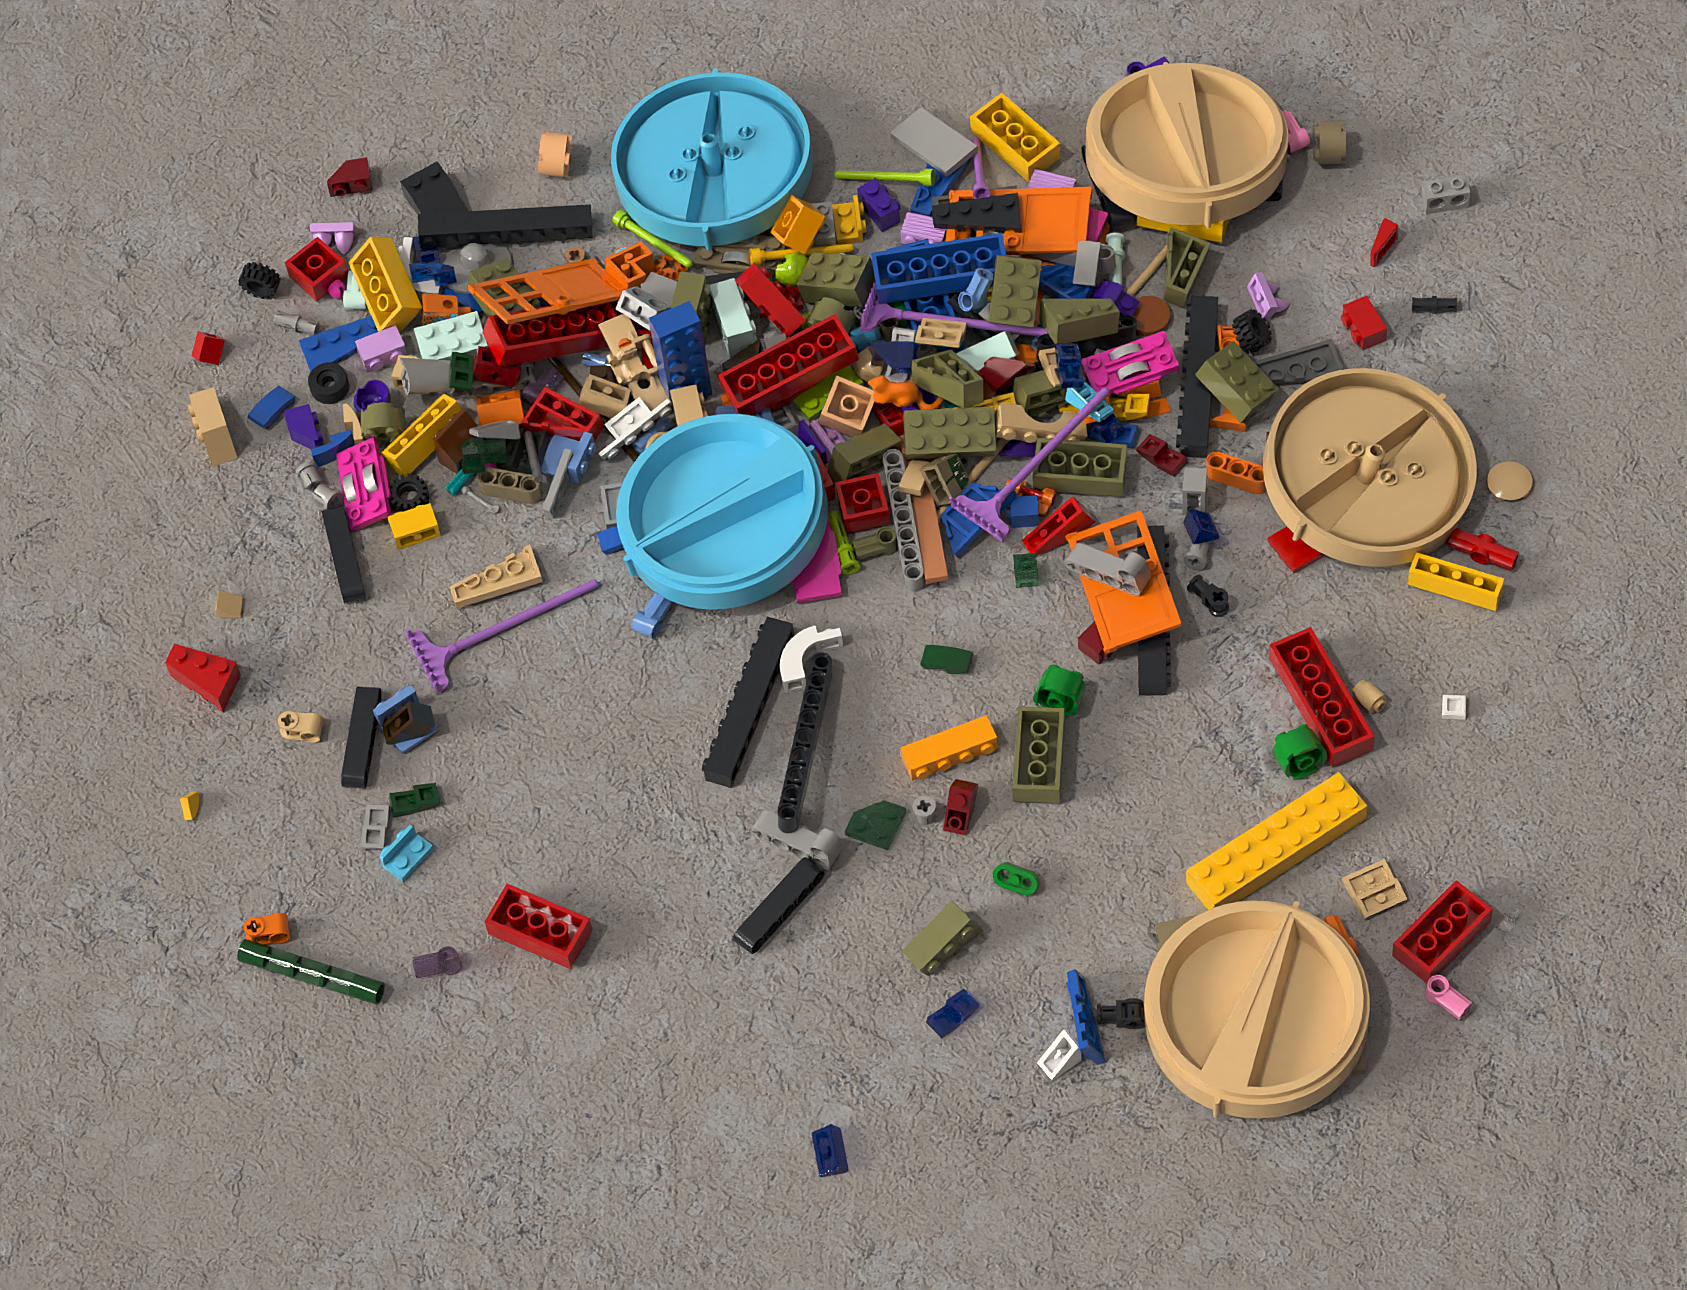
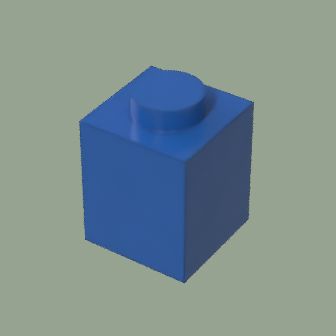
[1006,495,1039,528]

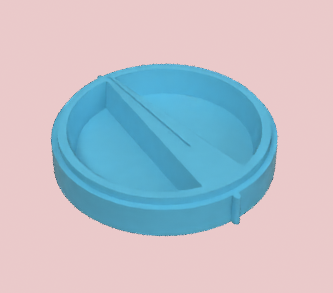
[611,68,813,251]
[616,414,828,610]

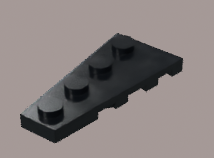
[932,193,1022,233]

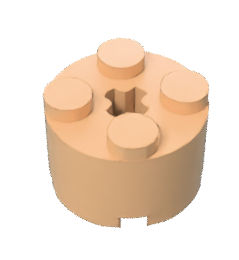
[538,132,572,177]

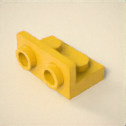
[832,195,867,245]

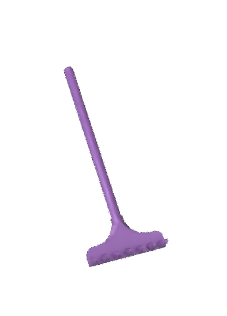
[860,283,1048,336]
[949,387,1110,542]
[406,580,599,694]

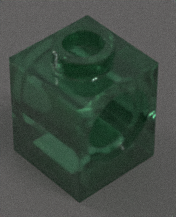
[1013,553,1039,588]

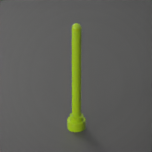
[834,169,936,186]
[612,210,693,268]

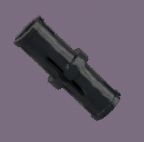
[1412,296,1457,314]

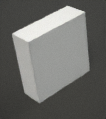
[1442,695,1466,720]

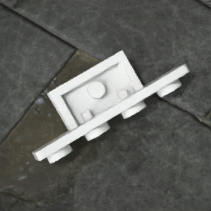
[599,397,673,460]

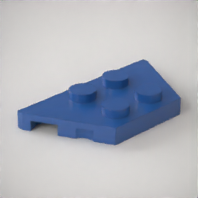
[1039,263,1097,299]
[941,483,1018,557]

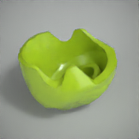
[775,252,809,288]

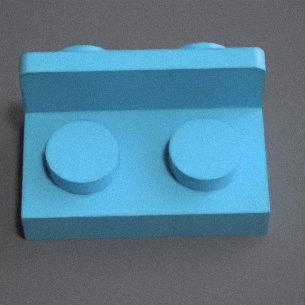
[379,825,434,882]

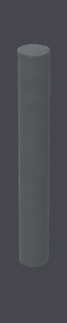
[523,431,543,482]

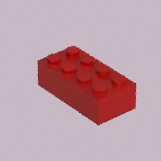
[1392,880,1493,984]
[484,883,593,969]

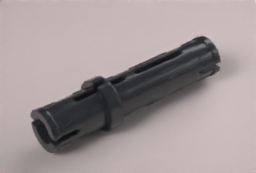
[947,293,996,341]

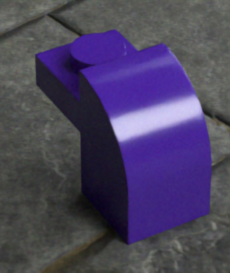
[1090,281,1140,316]

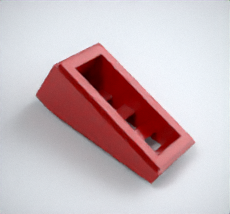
[1370,218,1398,267]
[871,402,904,437]

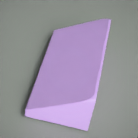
[809,419,845,462]

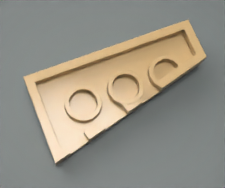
[449,544,543,609]

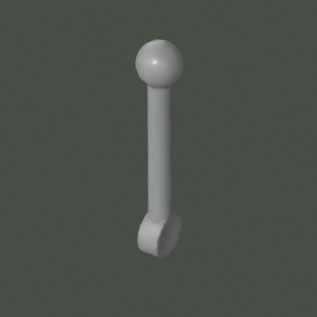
[461,486,499,515]

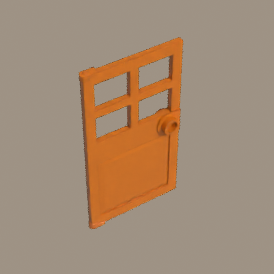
[946,186,1093,255]
[468,258,626,324]
[1065,510,1182,654]

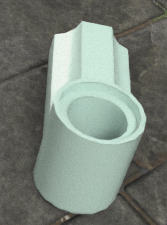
[343,270,368,310]

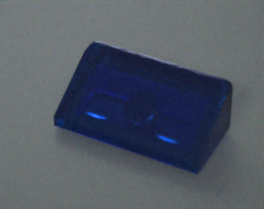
[1183,509,1220,544]
[812,1124,849,1177]

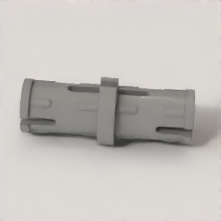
[274,311,320,335]

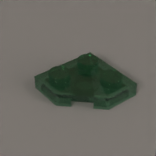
[845,800,906,851]

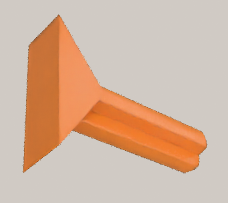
[1209,407,1246,432]

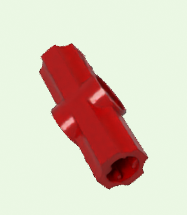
[1448,528,1519,571]

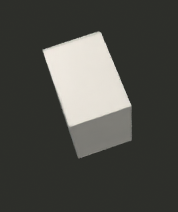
[1037,1029,1082,1080]

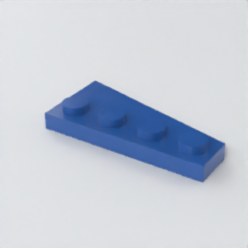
[910,157,972,217]

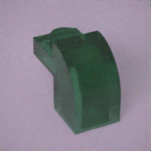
[461,436,506,474]

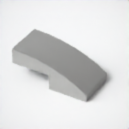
[361,805,390,849]

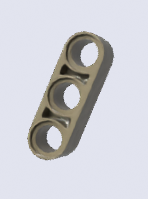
[477,467,542,504]

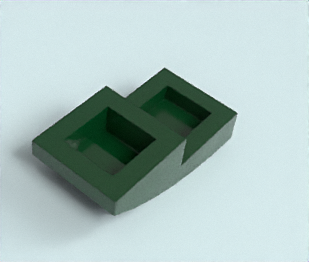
[449,351,474,392]
[920,645,974,674]
[389,783,440,818]

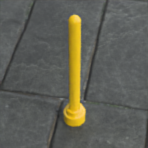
[750,244,854,265]

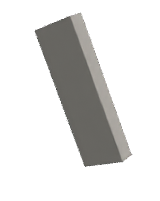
[542,448,574,519]

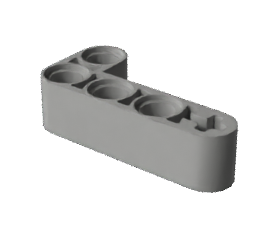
[1064,543,1151,596]
[751,810,841,871]

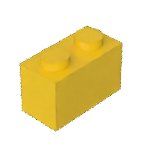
[388,503,441,550]

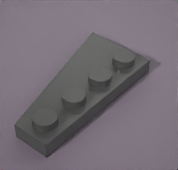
[1254,339,1344,385]

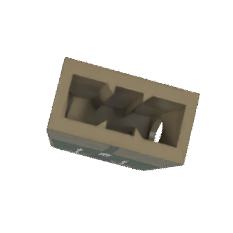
[920,454,969,506]

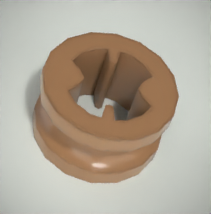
[565,247,586,264]

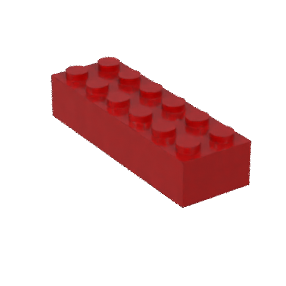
[482,302,617,367]
[717,314,859,416]
[1269,627,1375,767]

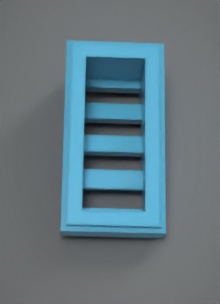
[1065,379,1114,422]

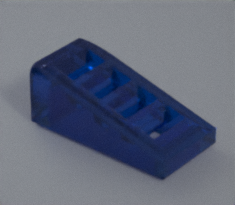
[1090,414,1125,443]

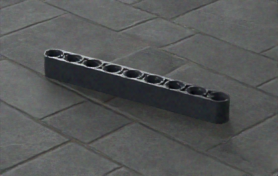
[778,652,832,833]

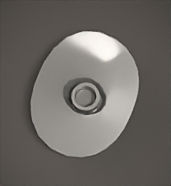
[440,243,511,294]

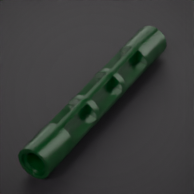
[237,939,385,1005]

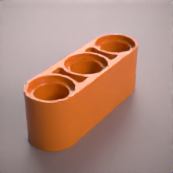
[1206,452,1267,494]

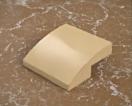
[915,318,967,348]
[1341,859,1407,919]

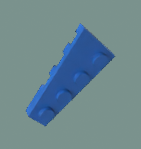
[299,315,379,372]
[1066,969,1106,1065]

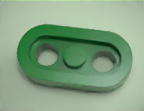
[993,862,1040,895]

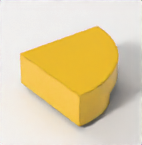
[180,791,199,820]

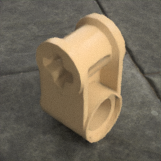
[278,711,324,743]

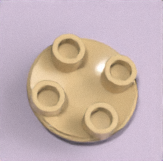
[1487,461,1532,501]

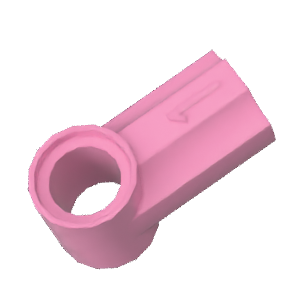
[1282,110,1310,153]
[1425,975,1472,1020]

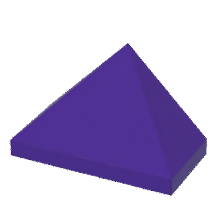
[797,419,827,465]
[998,440,1037,457]

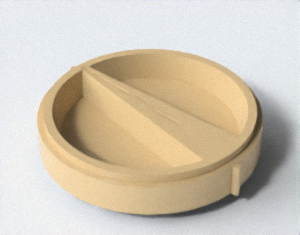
[1086,62,1288,228]
[1263,368,1477,567]
[1144,901,1370,1118]

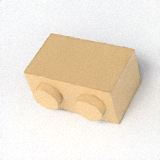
[578,374,631,418]

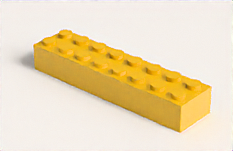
[1186,772,1367,910]

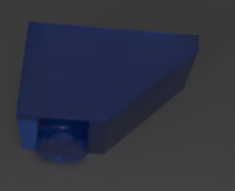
[870,341,918,374]

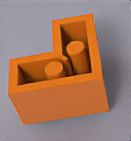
[604,241,654,289]

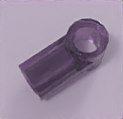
[521,367,564,406]
[412,946,462,978]

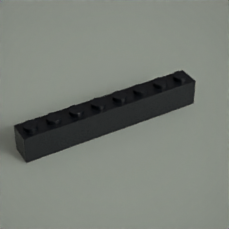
[418,204,593,248]
[1176,295,1218,458]
[1137,525,1171,696]
[702,616,794,788]

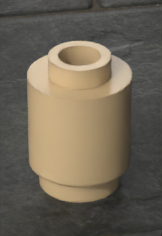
[1352,680,1387,713]

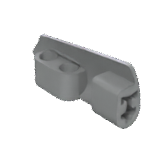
[400,358,504,398]

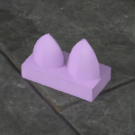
[310,222,357,255]
[1247,272,1289,321]

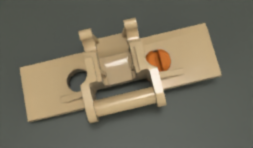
[598,314,668,411]

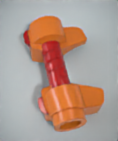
[1006,479,1056,517]

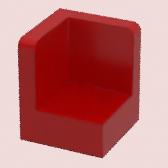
[192,331,225,365]

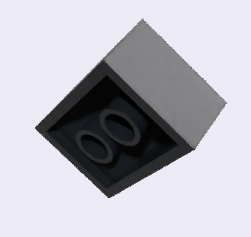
[400,161,468,215]

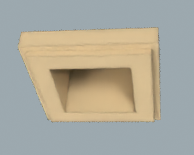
[216,591,243,618]

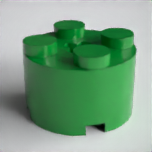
[1033,665,1086,718]
[1272,724,1327,780]

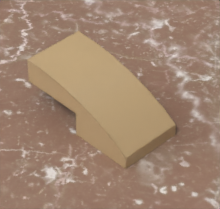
[1038,347,1076,387]
[343,404,364,445]
[899,459,930,496]

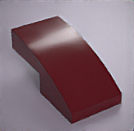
[1136,434,1188,477]

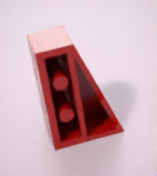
[735,263,806,338]
[521,387,605,442]
[165,643,241,712]

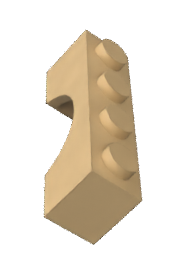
[994,403,1087,443]

